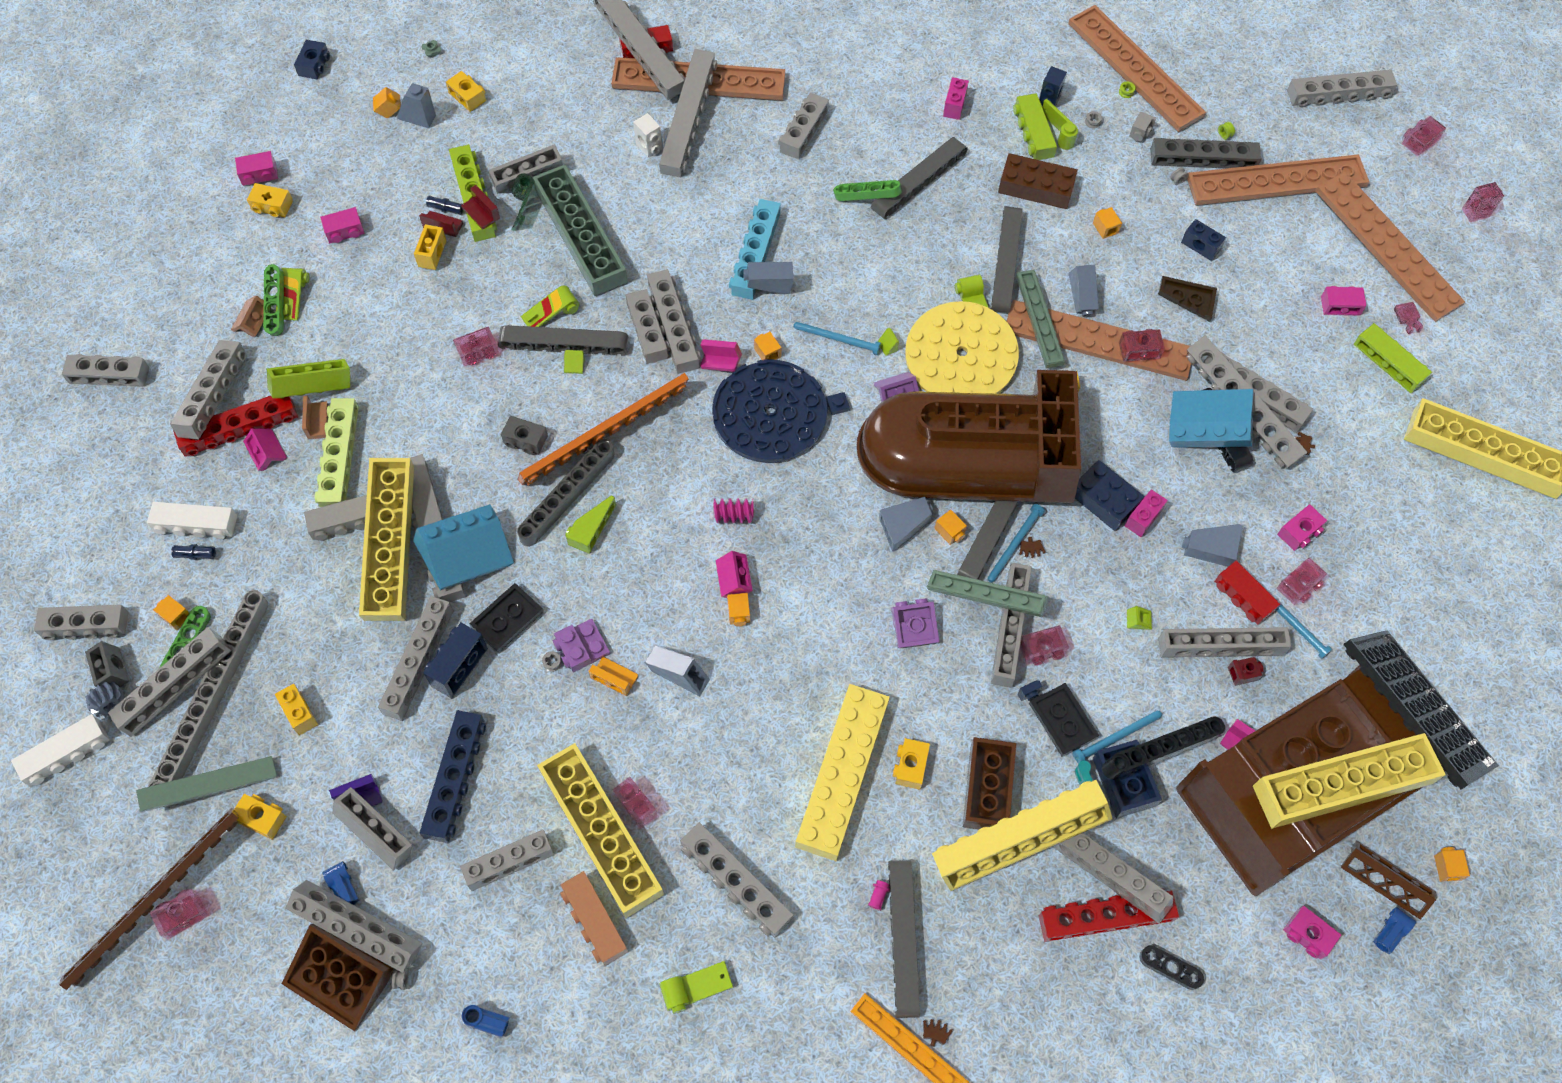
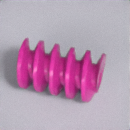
[713,498,754,523]

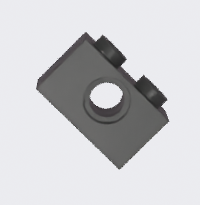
[501,415,548,455]
[85,641,129,687]

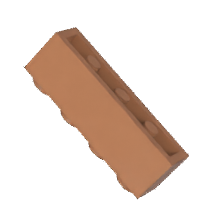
[560,871,628,966]

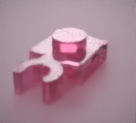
[1394,302,1423,334]

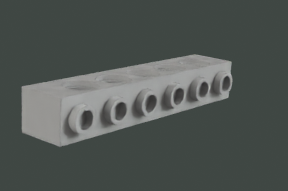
[1287,69,1397,106]
[647,269,701,374]
[170,340,247,439]
[1198,352,1313,433]
[991,562,1032,688]
[378,596,454,721]
[108,627,231,737]
[1158,627,1291,658]
[680,822,793,938]
[1052,833,1173,923]
[285,880,422,973]

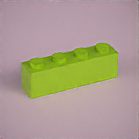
[1013,93,1057,160]
[1353,323,1432,393]
[266,359,350,398]

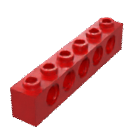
[173,396,298,457]
[1038,888,1179,942]

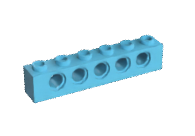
[729,199,781,300]

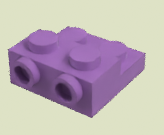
[891,598,939,648]
[552,618,610,673]

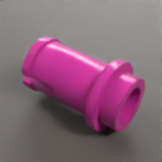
[868,880,890,911]

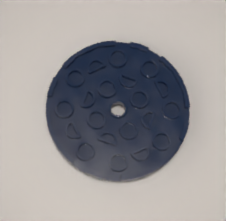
[712,359,827,463]

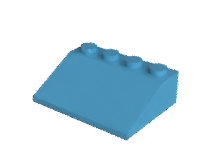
[1169,389,1254,448]
[413,504,514,591]

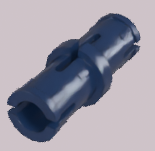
[426,196,463,215]
[171,544,216,560]

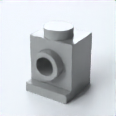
[1129,111,1156,142]

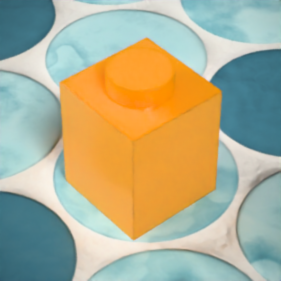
[373,87,401,118]
[1093,207,1122,239]
[754,331,782,360]
[934,510,967,545]
[727,593,750,626]
[153,595,189,631]
[1434,847,1470,882]

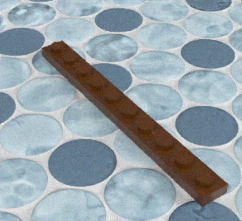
[59,808,239,990]

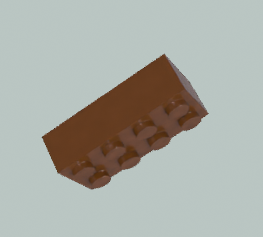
[998,153,1078,209]
[962,737,1017,830]

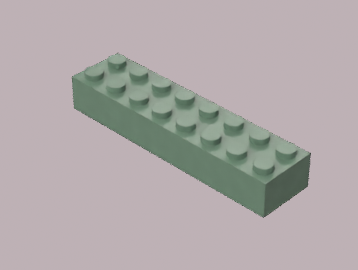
[532,164,628,296]

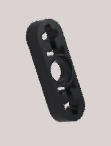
[1139,946,1204,990]

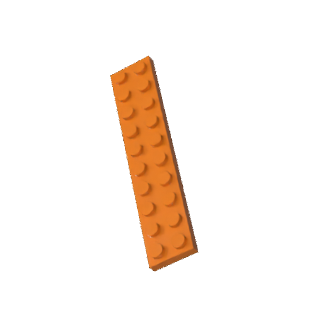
[518,373,689,486]

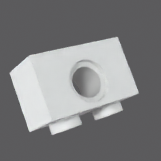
[633,113,662,158]

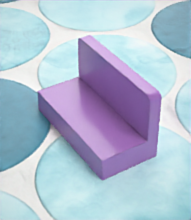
[874,372,919,402]

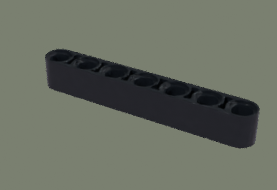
[1102,716,1225,779]

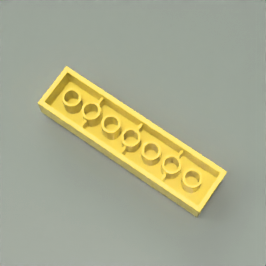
[1404,398,1562,499]
[359,458,414,621]
[795,684,890,862]
[1253,733,1446,829]
[537,743,664,919]
[932,780,1113,891]

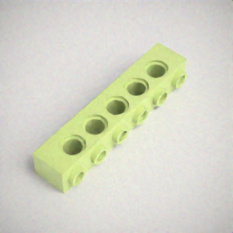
[315,398,359,507]

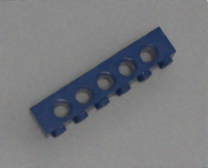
[419,710,486,843]

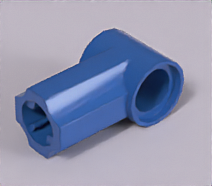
[322,861,360,905]
[1373,907,1416,954]
[461,1005,510,1038]

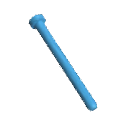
[793,322,881,355]
[987,504,1045,583]
[1276,604,1333,659]
[1072,711,1162,764]

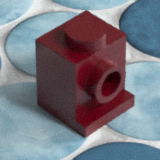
[1227,657,1264,686]

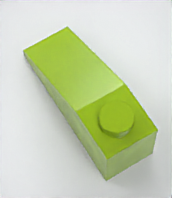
[565,495,616,554]

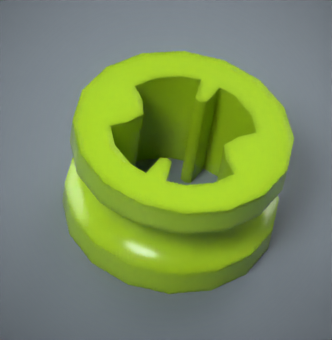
[1119,81,1135,98]
[1218,122,1235,140]

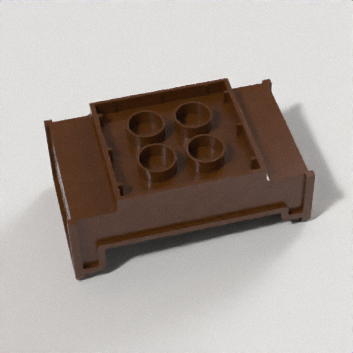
[1176,665,1446,896]

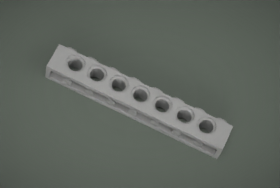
[1186,335,1307,469]

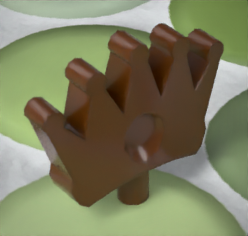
[1295,432,1315,455]
[1019,537,1046,559]
[923,1019,953,1047]

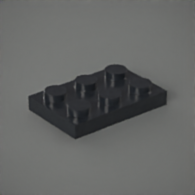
[469,583,544,653]
[1029,683,1099,757]

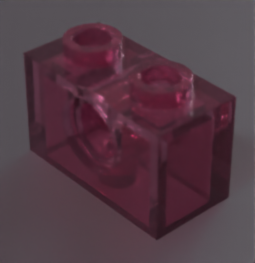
[1401,116,1446,156]
[1462,182,1504,222]
[453,326,499,366]
[1119,329,1165,362]
[1276,558,1327,606]
[1020,625,1069,666]
[612,777,658,829]
[150,888,209,940]

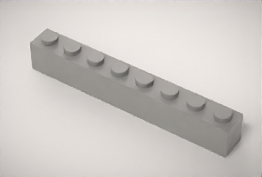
[593,0,685,100]
[659,49,717,178]
[410,454,466,602]

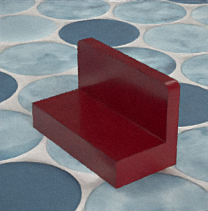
[461,185,500,229]
[419,210,463,237]

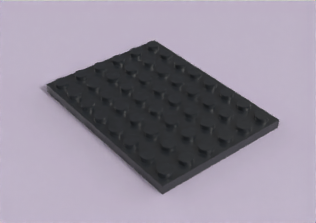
[1343,630,1499,790]

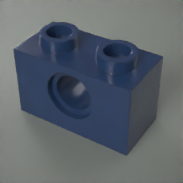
[294,39,330,80]
[1039,66,1067,107]
[1181,219,1227,261]

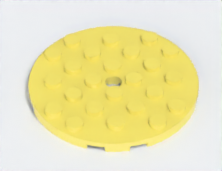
[905,301,1019,394]

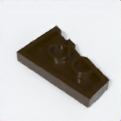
[1158,276,1217,322]

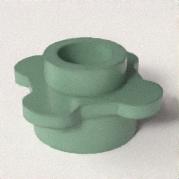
[421,40,441,57]

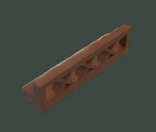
[1341,840,1436,920]

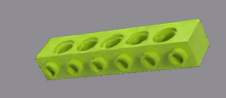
[448,144,498,242]

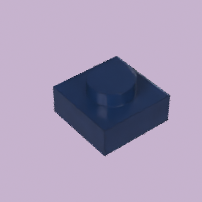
[826,392,850,415]
[1017,679,1043,701]

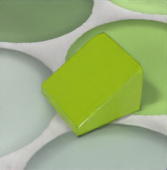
[878,327,899,356]
[564,350,585,374]
[1127,606,1152,630]

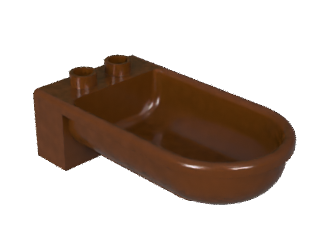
[857,370,1081,503]

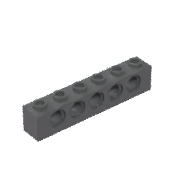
[1150,138,1261,169]

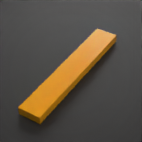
[850,993,970,1083]

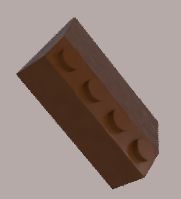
[281,924,395,1031]

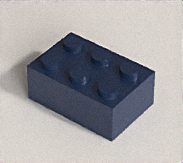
[1075,460,1145,531]
[423,622,488,699]
[1092,739,1162,819]

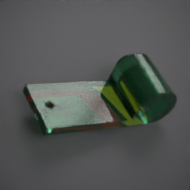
[511,173,534,231]

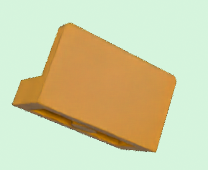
[588,657,638,696]

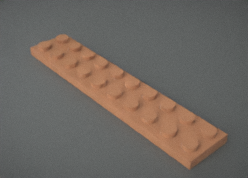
[1068,5,1206,132]
[611,57,785,100]
[1187,154,1369,205]
[1315,171,1465,322]
[1006,300,1191,381]

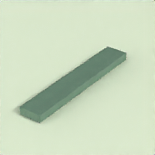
[1016,269,1065,368]
[927,570,1049,617]
[136,756,277,812]

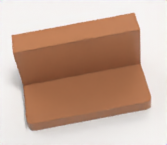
[231,295,271,337]
[302,396,329,440]

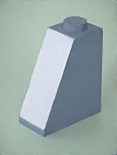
[397,83,436,128]
[743,262,794,294]
[1068,265,1099,316]
[879,497,933,552]
[1182,524,1243,567]
[644,645,710,697]

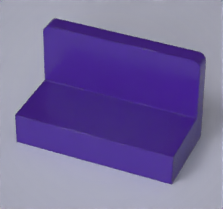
[329,774,383,807]

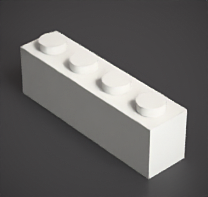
[147,502,237,539]
[11,714,110,786]

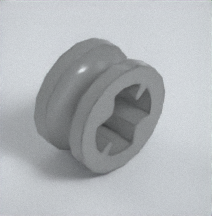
[1085,111,1102,128]
[1170,167,1189,185]
[542,651,562,672]
[392,969,409,990]

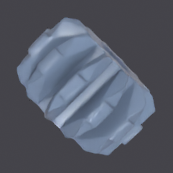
[85,682,125,717]

